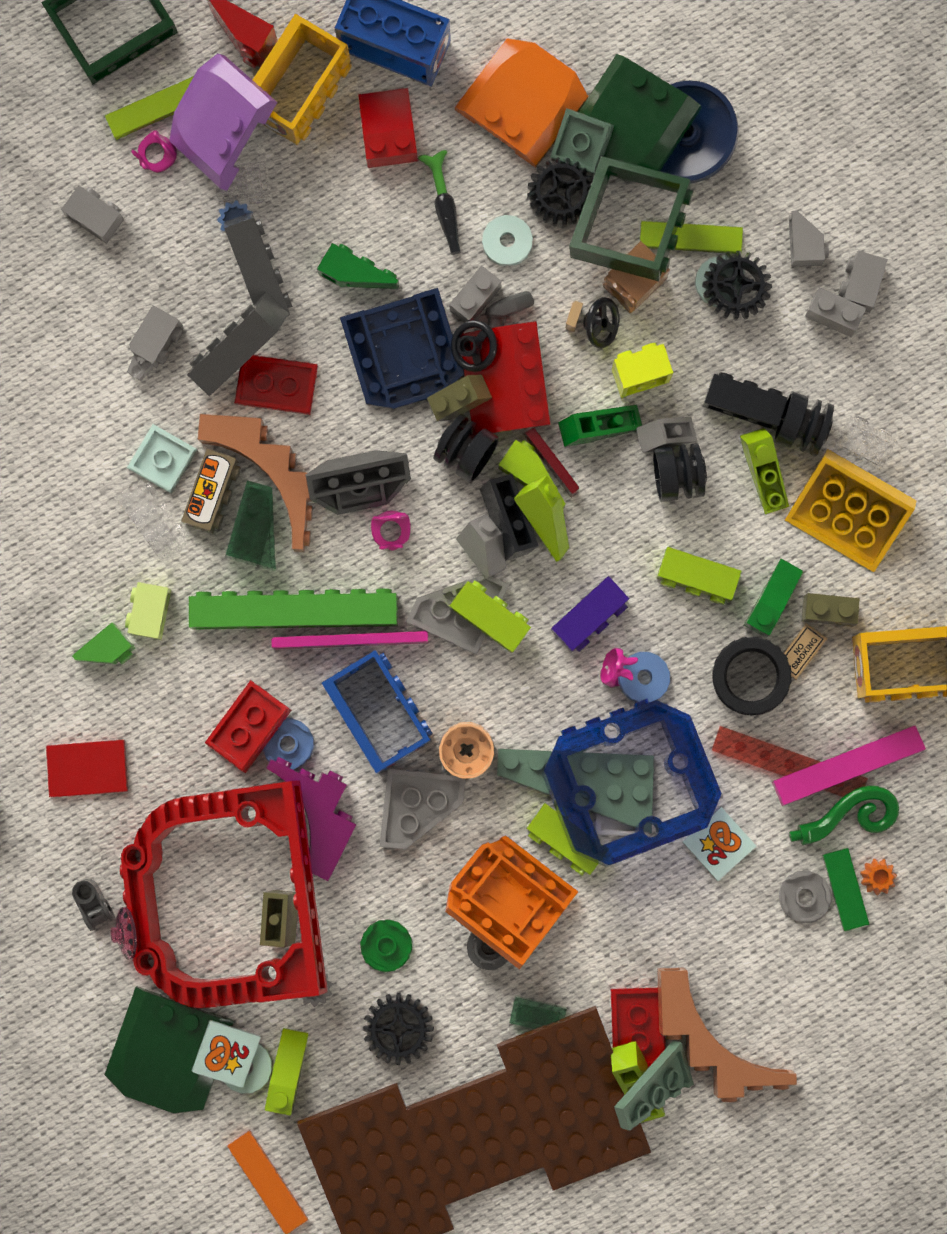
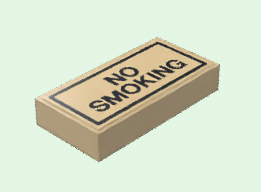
[784,623,827,680]

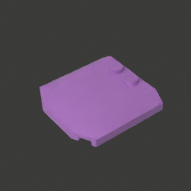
[169,53,277,190]

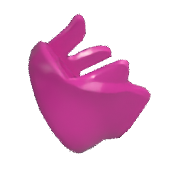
[131,130,177,173]
[371,510,411,551]
[600,648,638,688]

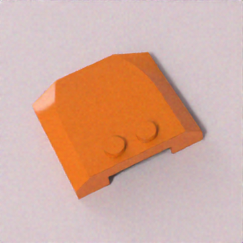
[454,38,588,168]
[445,836,578,970]

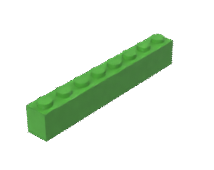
[189,589,398,630]

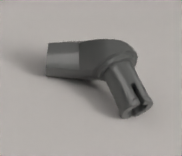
[485,291,534,328]

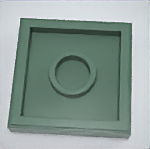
[550,108,614,174]

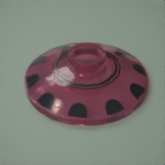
[110,907,137,960]

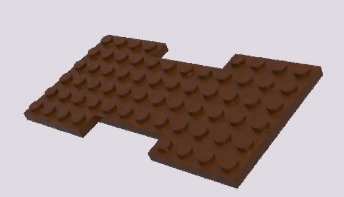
[297,1006,651,1234]

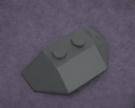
[305,450,411,515]

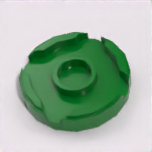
[360,919,412,972]

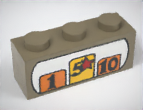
[181,449,241,534]

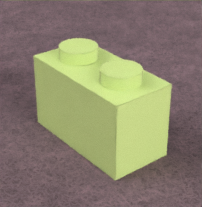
[125,582,172,640]

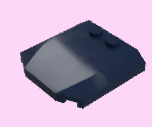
[340,288,464,409]

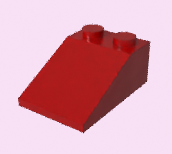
[207,0,278,68]
[358,88,418,168]

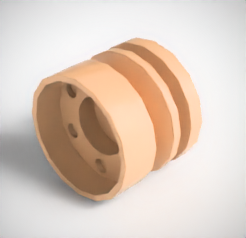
[439,722,494,779]

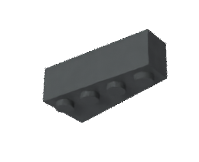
[187,292,289,396]

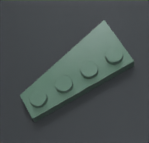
[614,1040,694,1131]

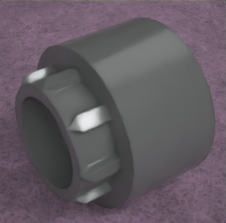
[467,932,508,970]

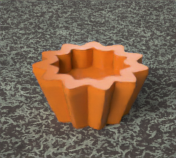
[860,858,897,896]

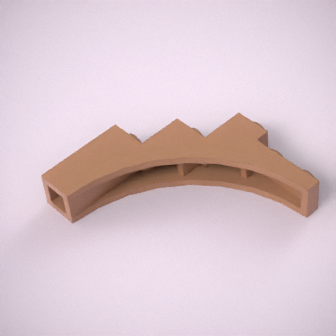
[198,414,313,552]
[657,967,797,1102]

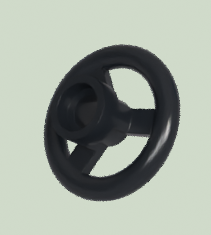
[583,297,620,349]
[451,320,498,372]

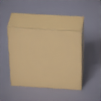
[565,301,583,332]

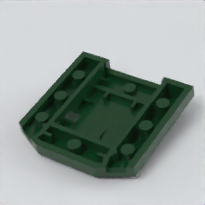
[579,54,702,182]
[104,986,235,1114]

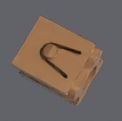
[603,241,670,313]

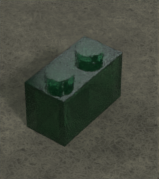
[509,995,567,1029]

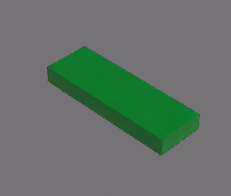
[822,848,870,931]

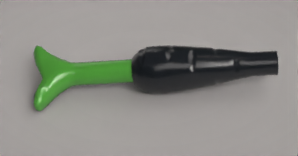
[418,150,461,255]

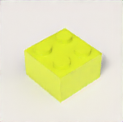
[611,343,673,398]

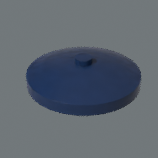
[660,80,739,184]

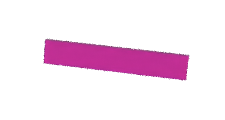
[271,631,429,650]
[772,725,926,806]

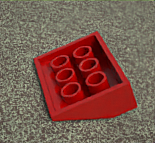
[460,321,550,436]

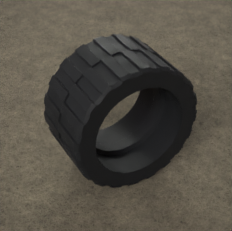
[712,636,792,716]

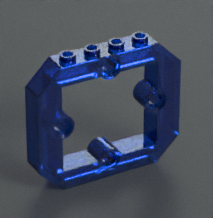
[542,698,722,867]

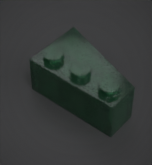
[225,480,276,571]

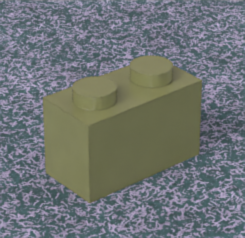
[427,375,492,421]
[801,593,860,627]
[260,890,298,948]

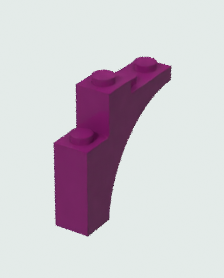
[266,757,356,881]

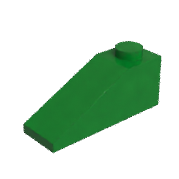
[558,404,642,447]
[743,559,803,638]

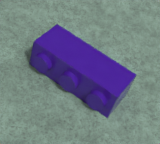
[551,576,630,653]

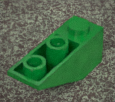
[317,243,399,289]

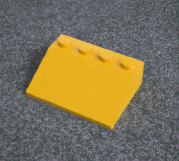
[785,449,917,572]

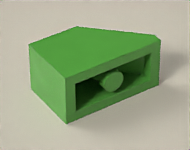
[72,623,135,664]

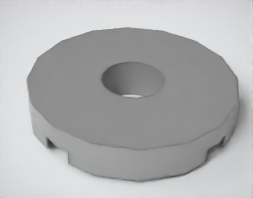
[779,871,832,923]

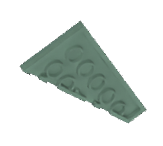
[497,749,654,834]

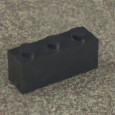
[703,372,788,431]
[480,474,539,561]

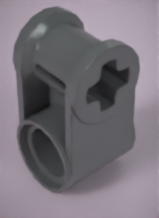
[72,879,115,931]

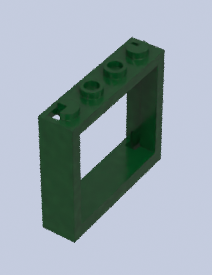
[41,0,178,85]
[569,156,694,282]

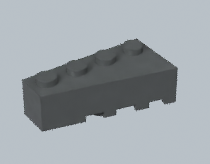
[223,212,293,316]

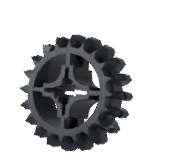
[527,158,593,227]
[702,251,772,321]
[363,992,434,1065]

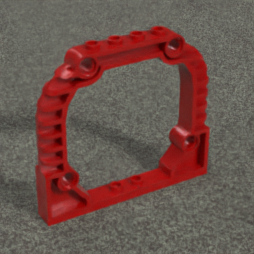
[120,780,328,1008]

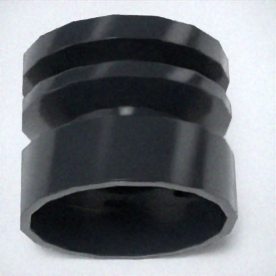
[774,391,834,456]
[433,414,499,483]
[653,443,707,502]

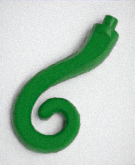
[789,786,899,845]

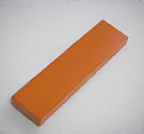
[227,1130,308,1234]

